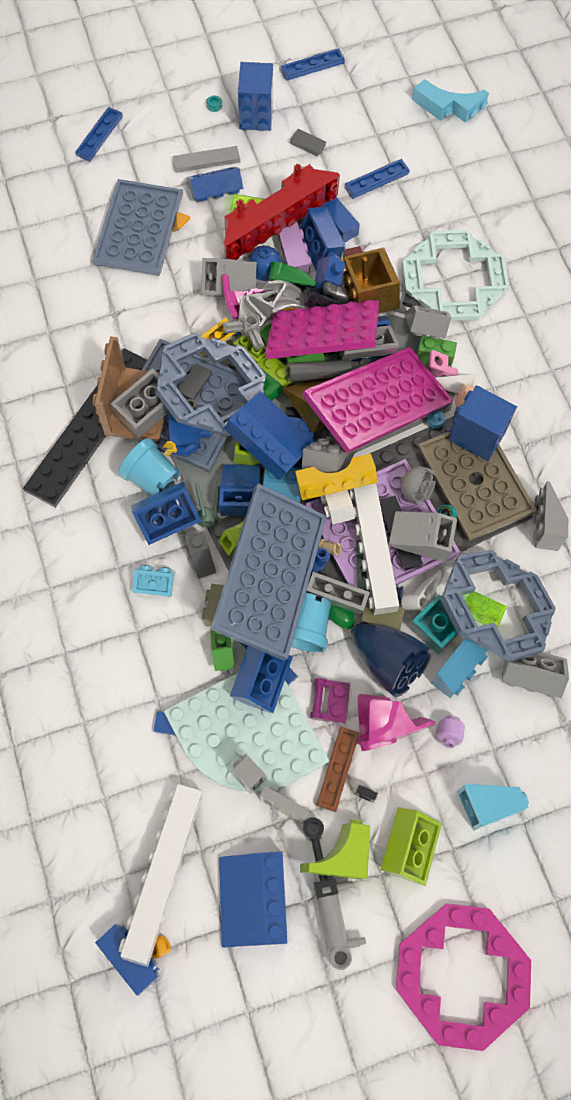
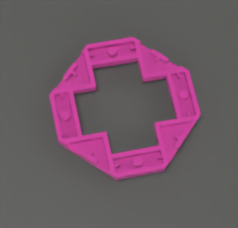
[396,903,532,1051]

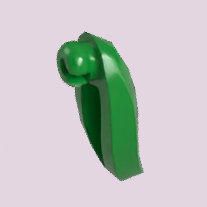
[329,604,355,629]

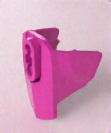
[356,694,436,751]

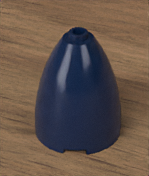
[351,623,431,697]

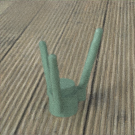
[193,483,220,527]

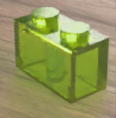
[465,591,507,627]

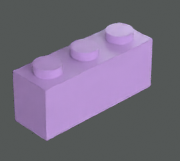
[278,222,312,274]

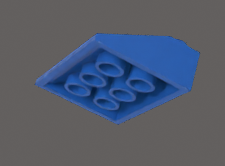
[224,391,315,480]
[219,851,287,948]

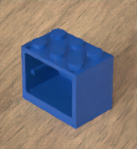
[238,62,273,131]
[449,385,518,462]

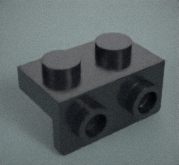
[304,285,343,308]

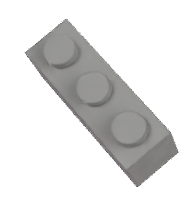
[306,572,370,614]

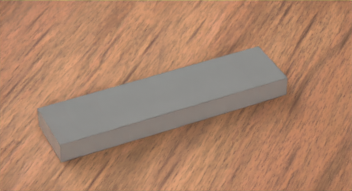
[173,146,240,173]

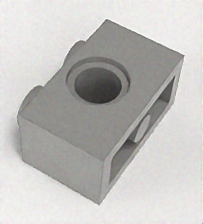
[232,755,266,794]

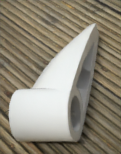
[435,374,483,393]
[401,570,442,611]

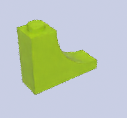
[300,820,370,879]

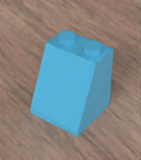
[457,784,529,831]

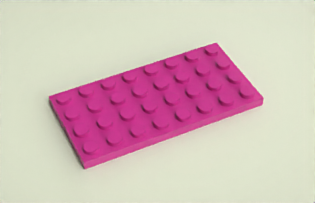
[302,347,453,453]

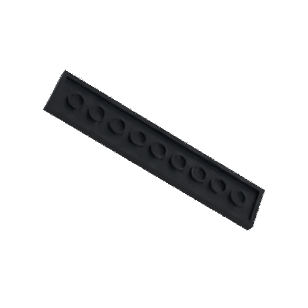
[23,348,147,508]

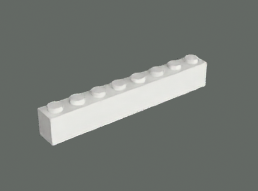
[349,483,399,615]
[119,784,202,967]

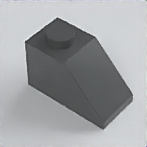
[185,531,217,579]

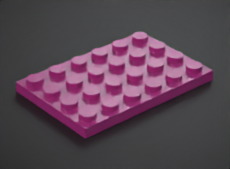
[265,300,380,359]

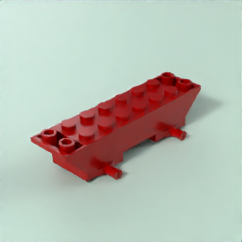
[224,164,340,260]

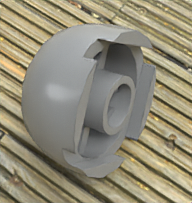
[400,466,436,506]

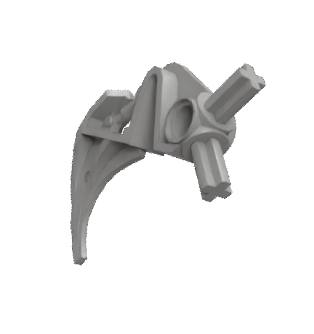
[223,280,311,350]

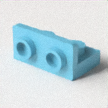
[132,565,176,597]

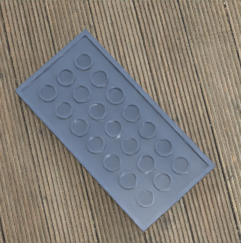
[210,483,327,660]

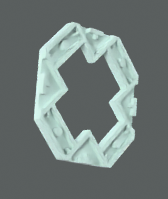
[402,230,509,321]

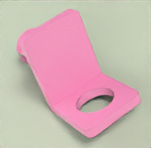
[429,350,458,377]

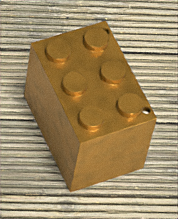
[342,247,400,314]

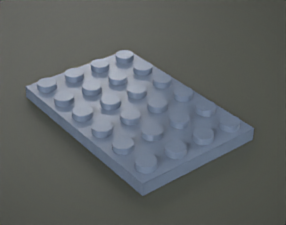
[92,179,183,276]

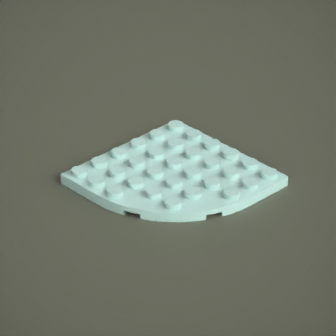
[164,673,330,792]

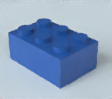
[131,481,201,545]

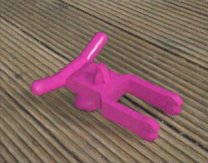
[222,274,275,319]

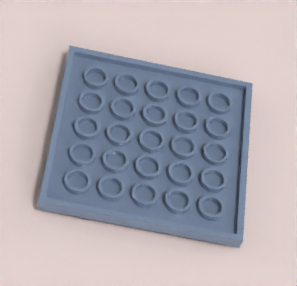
[133,339,248,473]

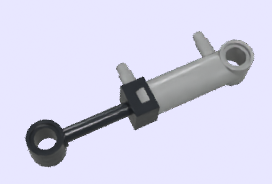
[302,817,366,970]

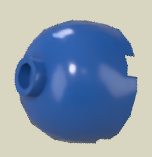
[248,245,282,281]

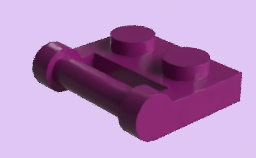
[310,678,350,724]

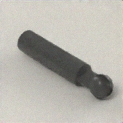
[286,358,372,382]

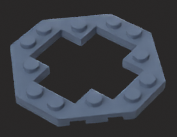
[155,333,266,436]
[441,549,556,662]

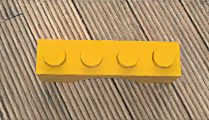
[295,453,378,500]

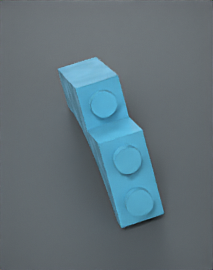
[412,79,489,123]

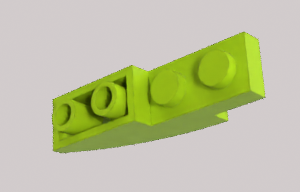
[234,335,292,389]

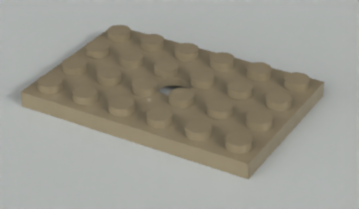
[417,432,537,542]

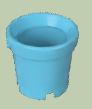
[118,438,181,496]
[291,593,331,653]

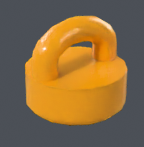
[152,934,171,959]

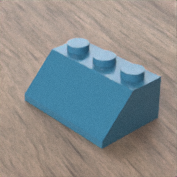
[431,638,488,698]

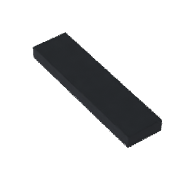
[379,496,423,571]

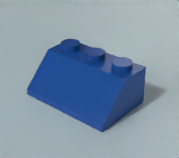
[187,166,244,202]
[299,207,346,271]
[230,646,293,713]

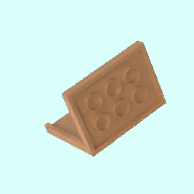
[93,336,165,443]

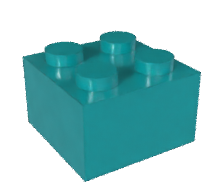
[409,594,458,654]

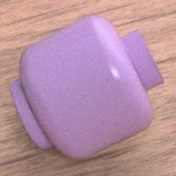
[437,716,465,748]

